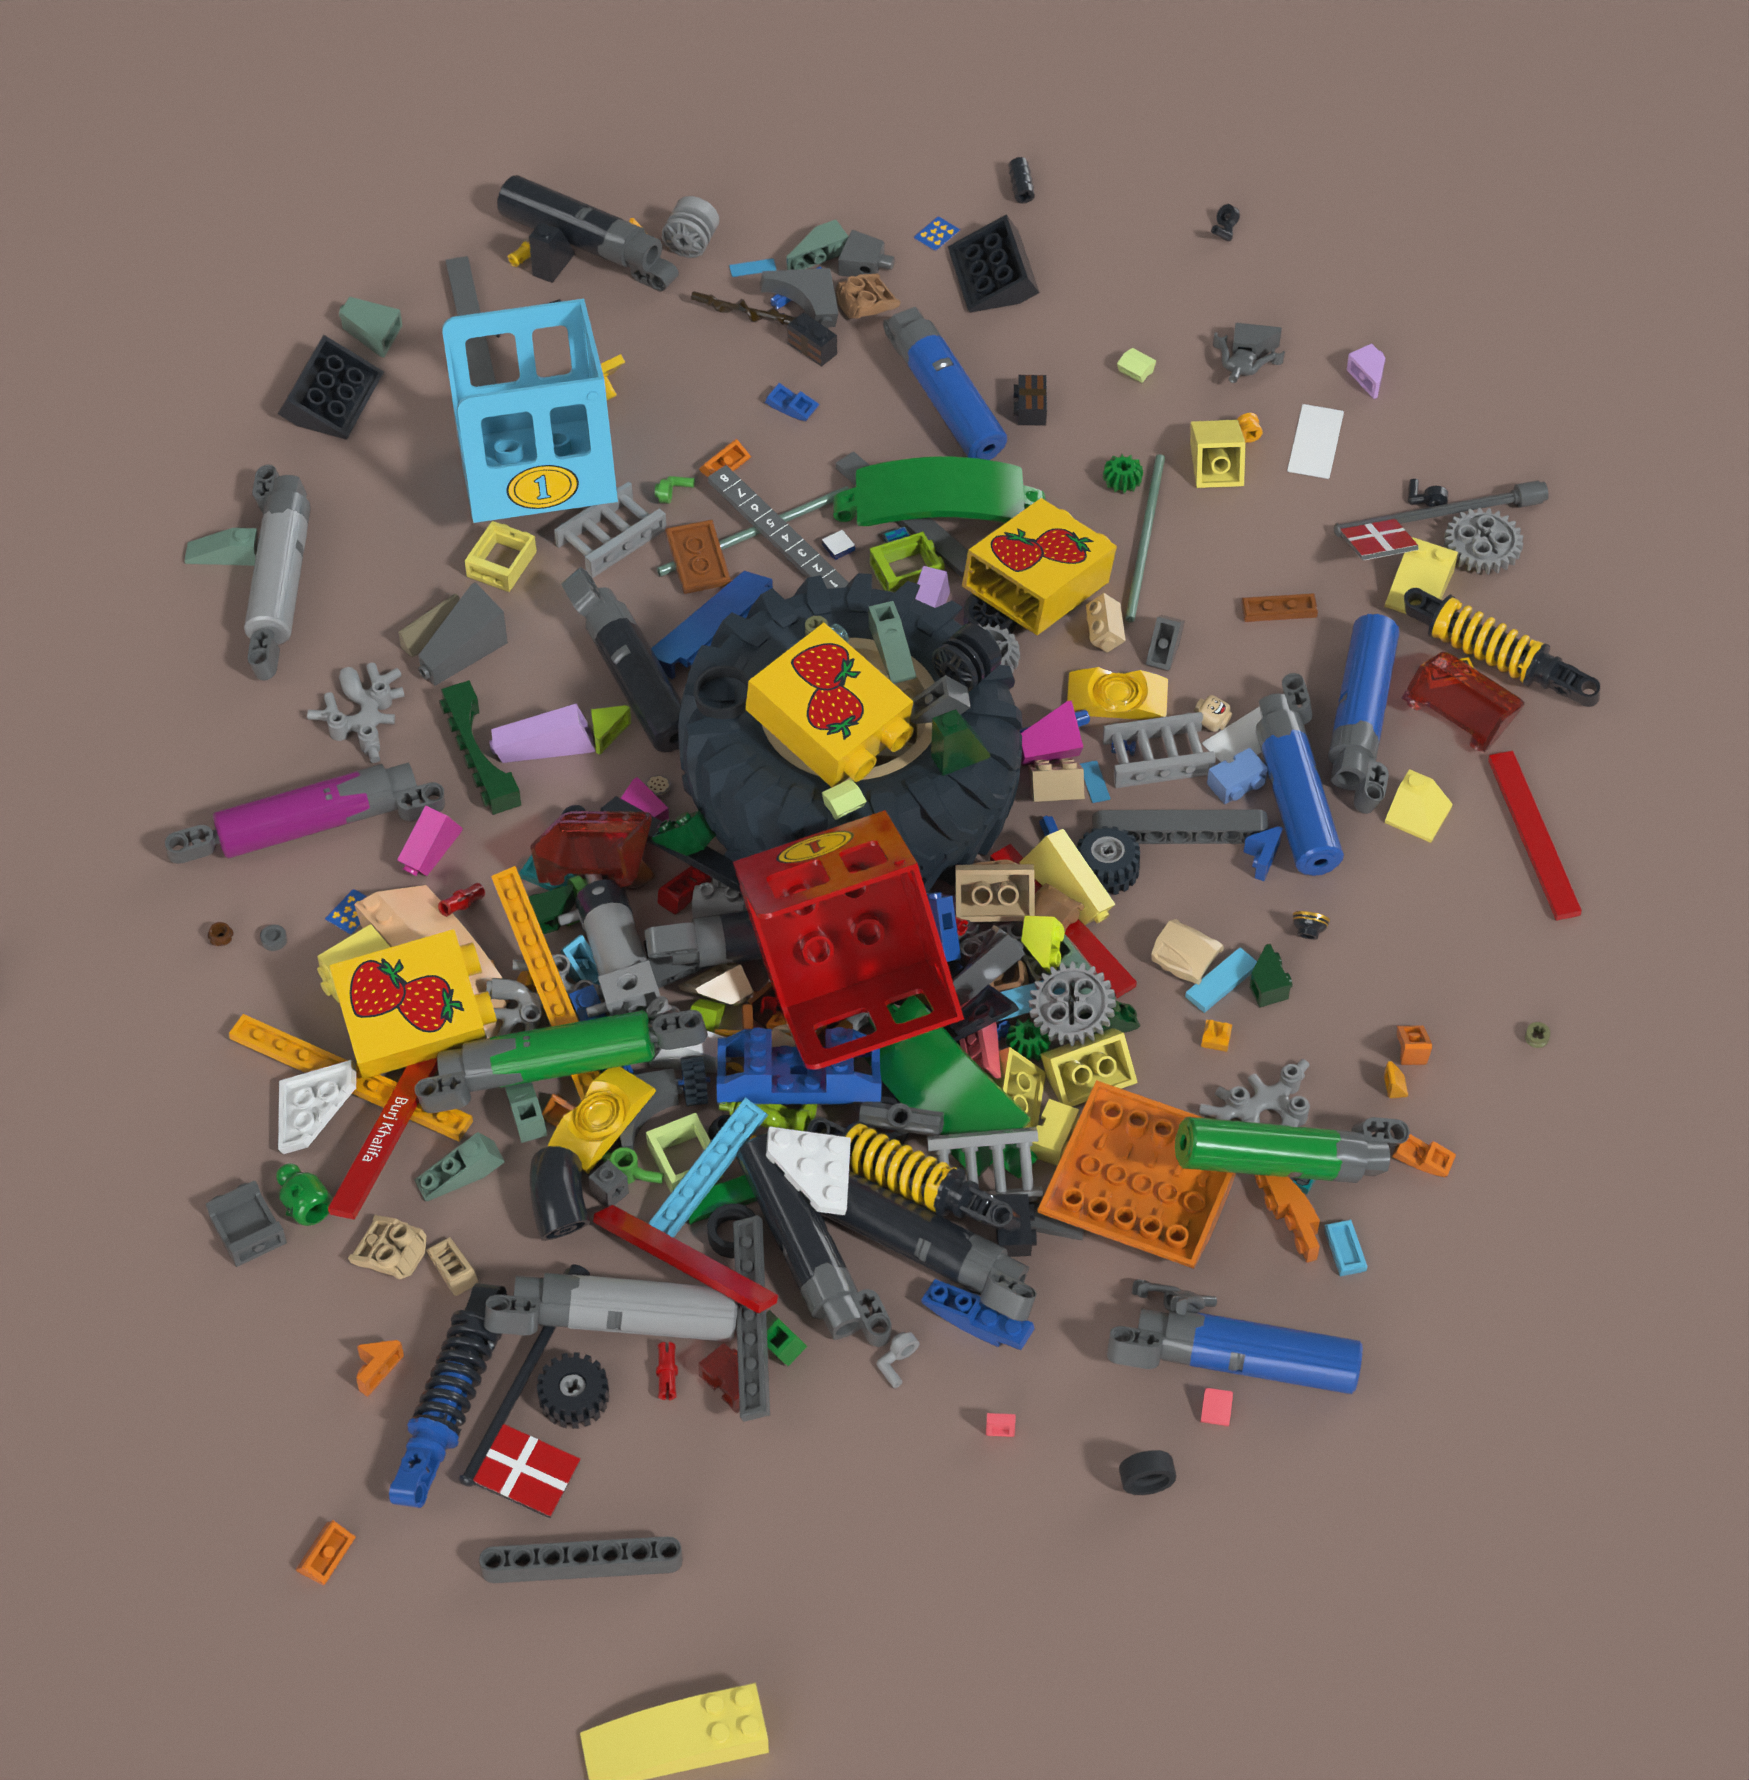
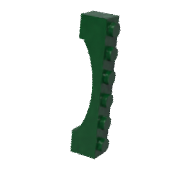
[439,680,522,815]

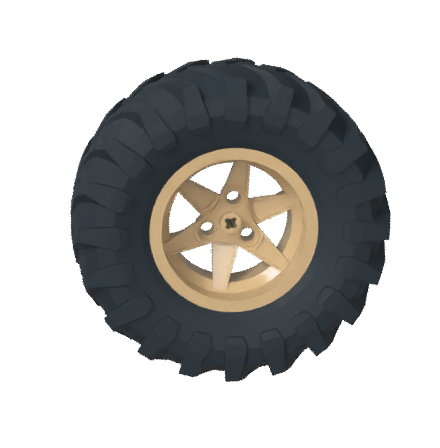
[679,573,1023,893]

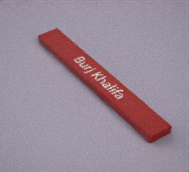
[328,1057,438,1220]

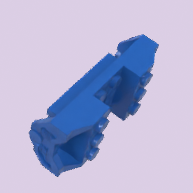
[717,1027,881,1104]

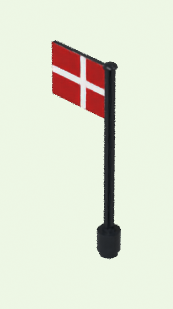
[459,1264,590,1519]

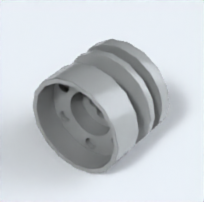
[662,196,719,258]

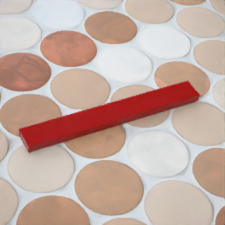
[1488,751,1582,921]
[990,843,1137,999]
[593,1205,778,1314]

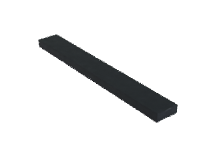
[600,796,742,894]

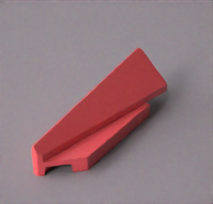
[959,1000,1001,1078]

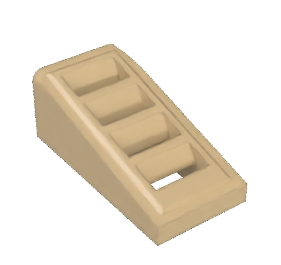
[426,1237,478,1296]

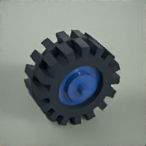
[678,1056,711,1106]

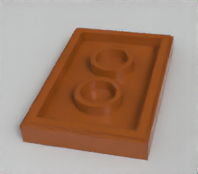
[665,520,731,594]

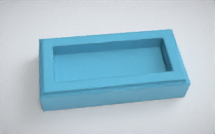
[1324,1220,1368,1277]

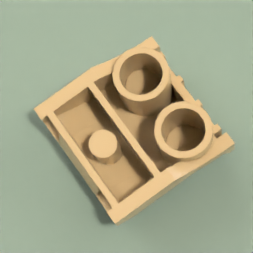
[1151,919,1224,985]
[348,1215,427,1280]

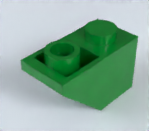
[766,1310,807,1366]

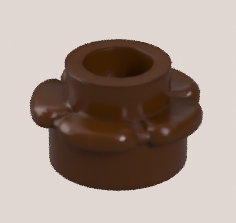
[208,922,234,946]

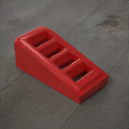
[657,866,712,915]

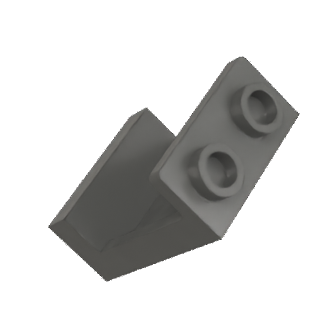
[206,1181,287,1267]

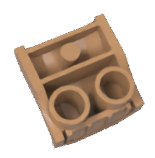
[835,274,901,319]
[1035,883,1084,932]

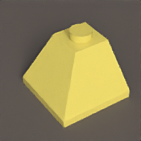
[1385,769,1453,843]

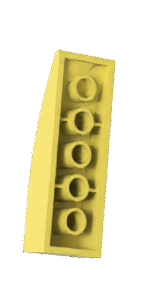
[580,1683,769,1780]

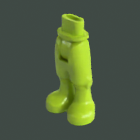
[719,1102,817,1132]

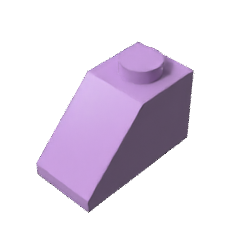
[1347,343,1385,399]

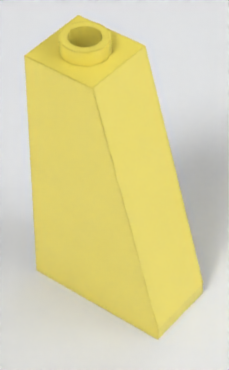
[1019,829,1115,925]

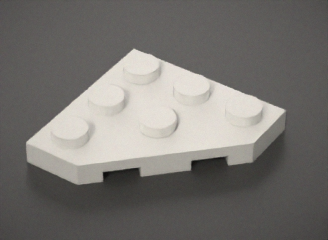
[278,1060,356,1154]
[766,1127,851,1215]

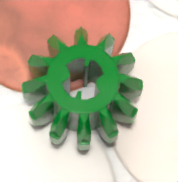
[1103,453,1143,494]
[1005,1017,1051,1062]

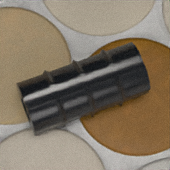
[1009,157,1035,204]

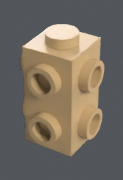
[1086,593,1126,653]

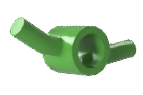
[601,1147,664,1184]

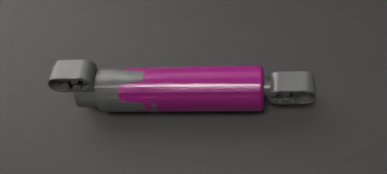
[165,762,445,864]

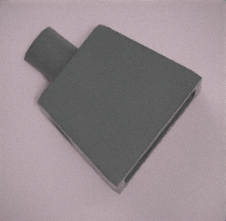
[839,230,895,277]

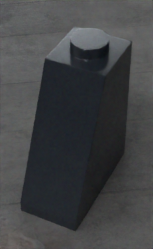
[529,222,575,283]

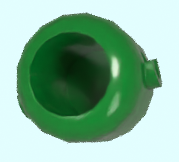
[276,1163,333,1226]

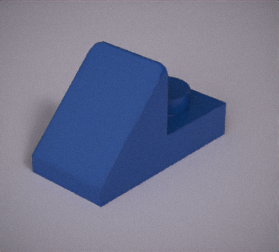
[1244,826,1283,881]

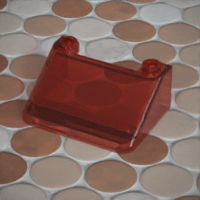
[1402,652,1525,752]
[530,811,652,887]

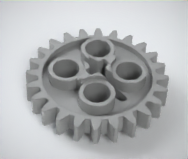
[1444,508,1523,574]
[1029,961,1116,1046]

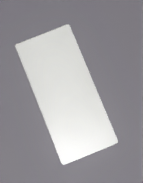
[1287,404,1344,479]
[1202,707,1305,764]

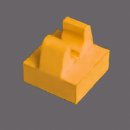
[1201,1020,1232,1052]

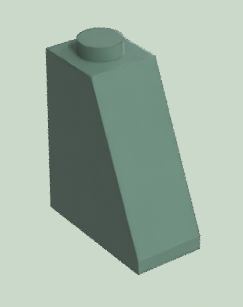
[339,297,402,358]

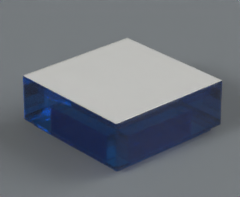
[822,530,855,560]

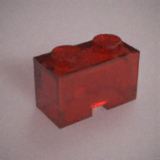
[698,1343,740,1414]

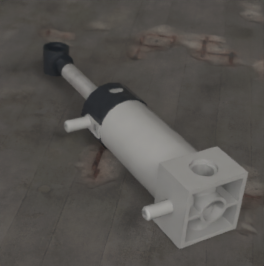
[557,805,660,1025]

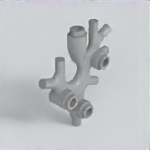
[307,663,405,763]
[486,954,605,1036]
[1199,1059,1310,1127]

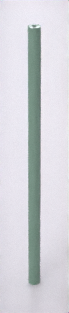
[1125,454,1165,622]
[657,486,849,576]

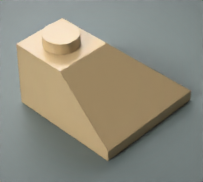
[678,963,753,1006]

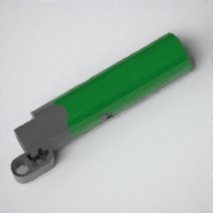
[1175,1117,1410,1183]

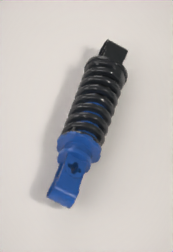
[389,1283,507,1508]

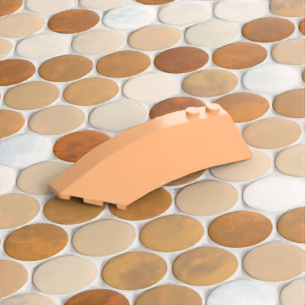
[354,885,511,1039]

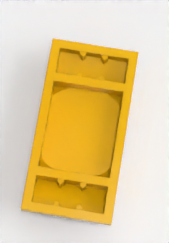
[1067,667,1168,720]
[548,1067,656,1174]

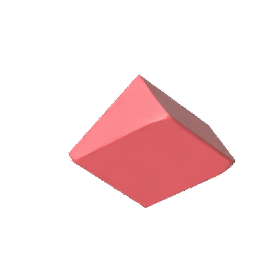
[1201,1388,1233,1426]

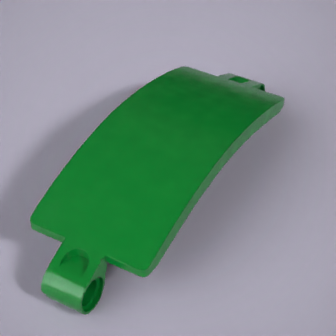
[833,456,1046,526]
[864,995,1038,1179]

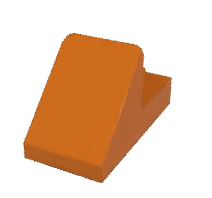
[1397,1025,1432,1065]
[356,1340,404,1397]

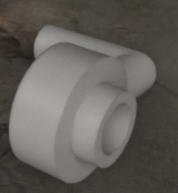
[877,1332,919,1388]

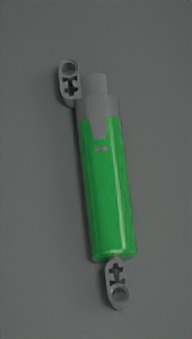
[414,1010,708,1113]

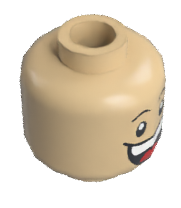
[1194,695,1233,732]

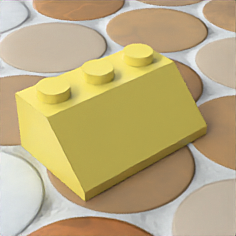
[1040,1028,1138,1107]
[986,1047,1046,1128]

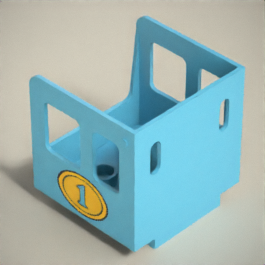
[442,299,618,523]

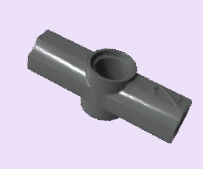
[859,1102,944,1136]

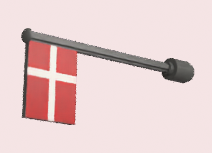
[1334,480,1549,561]

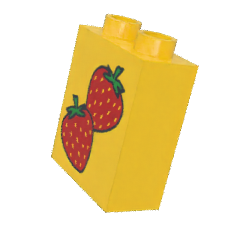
[962,498,1117,636]
[745,623,914,787]
[329,929,497,1079]

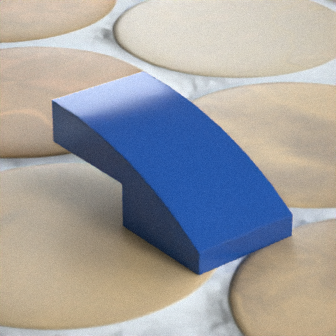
[765,383,819,421]

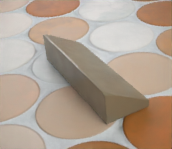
[398,593,460,657]

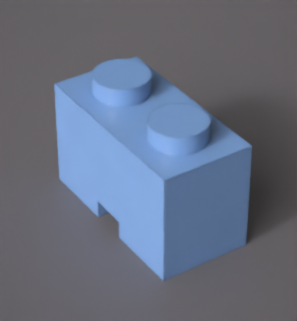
[1207,748,1268,805]

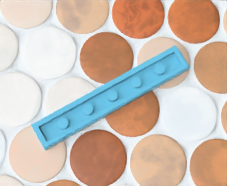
[648,1097,768,1238]

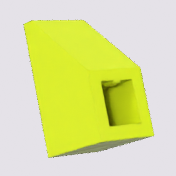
[1021,916,1065,975]

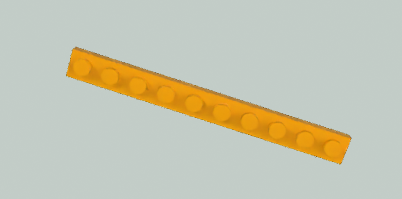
[491,866,600,1101]
[229,1014,473,1142]

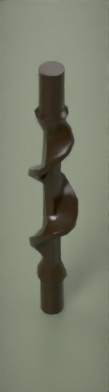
[691,291,796,325]

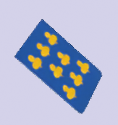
[914,216,961,250]
[325,889,367,935]

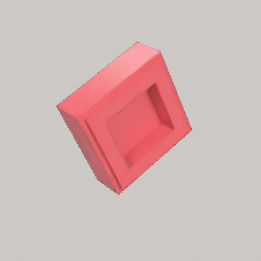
[986,1413,1016,1437]

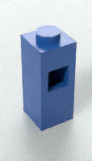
[927,892,961,962]

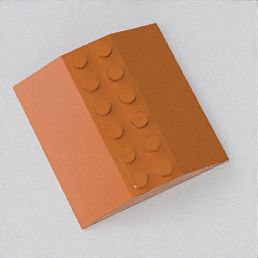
[1037,1080,1236,1269]

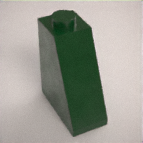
[931,709,990,776]

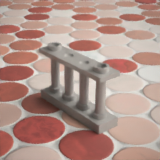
[554,481,667,578]
[1103,712,1216,788]
[927,1127,1043,1202]

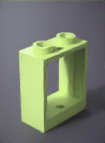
[646,1113,723,1193]

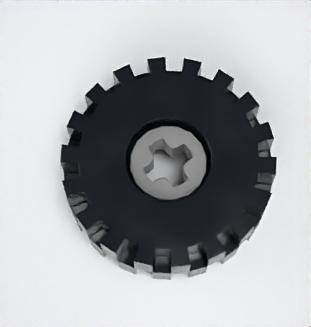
[537,1352,610,1429]

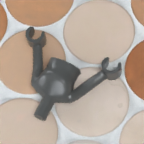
[1213,332,1285,383]
[1132,1279,1217,1315]

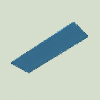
[729,258,777,277]
[1080,761,1111,803]

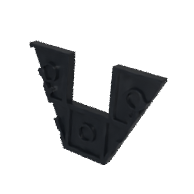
[924,960,1019,1042]

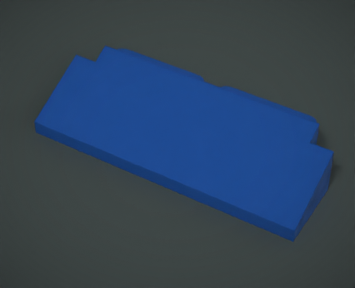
[651,570,773,680]

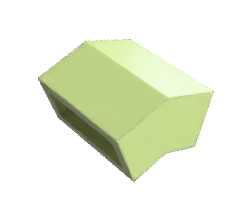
[1117,348,1156,383]
[822,779,867,820]

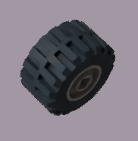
[1076,826,1140,895]

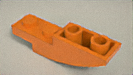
[1255,1175,1320,1263]

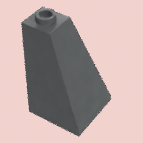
[418,582,508,686]

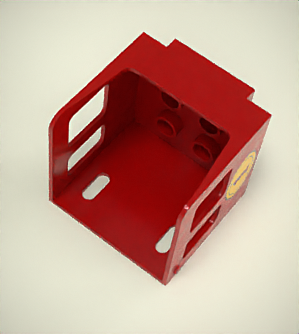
[733,810,964,1070]

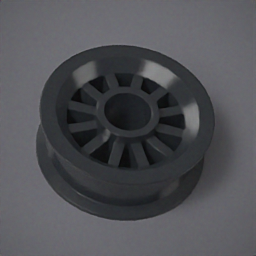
[963,594,1017,634]

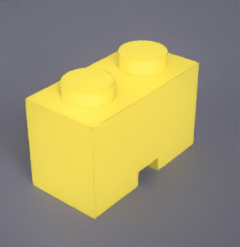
[1030,1099,1079,1166]

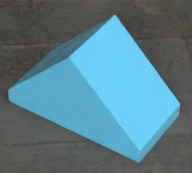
[560,935,600,986]

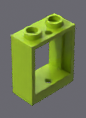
[870,532,945,592]

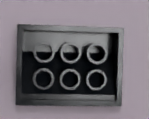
[948,214,1040,313]
[278,335,384,440]

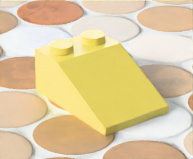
[1385,537,1458,614]

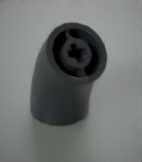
[530,1146,590,1241]

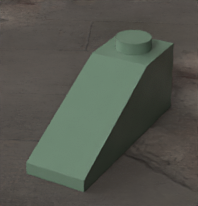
[184,528,259,566]

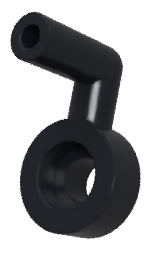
[1211,204,1240,241]
[1408,479,1448,507]

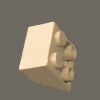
[1028,758,1085,802]

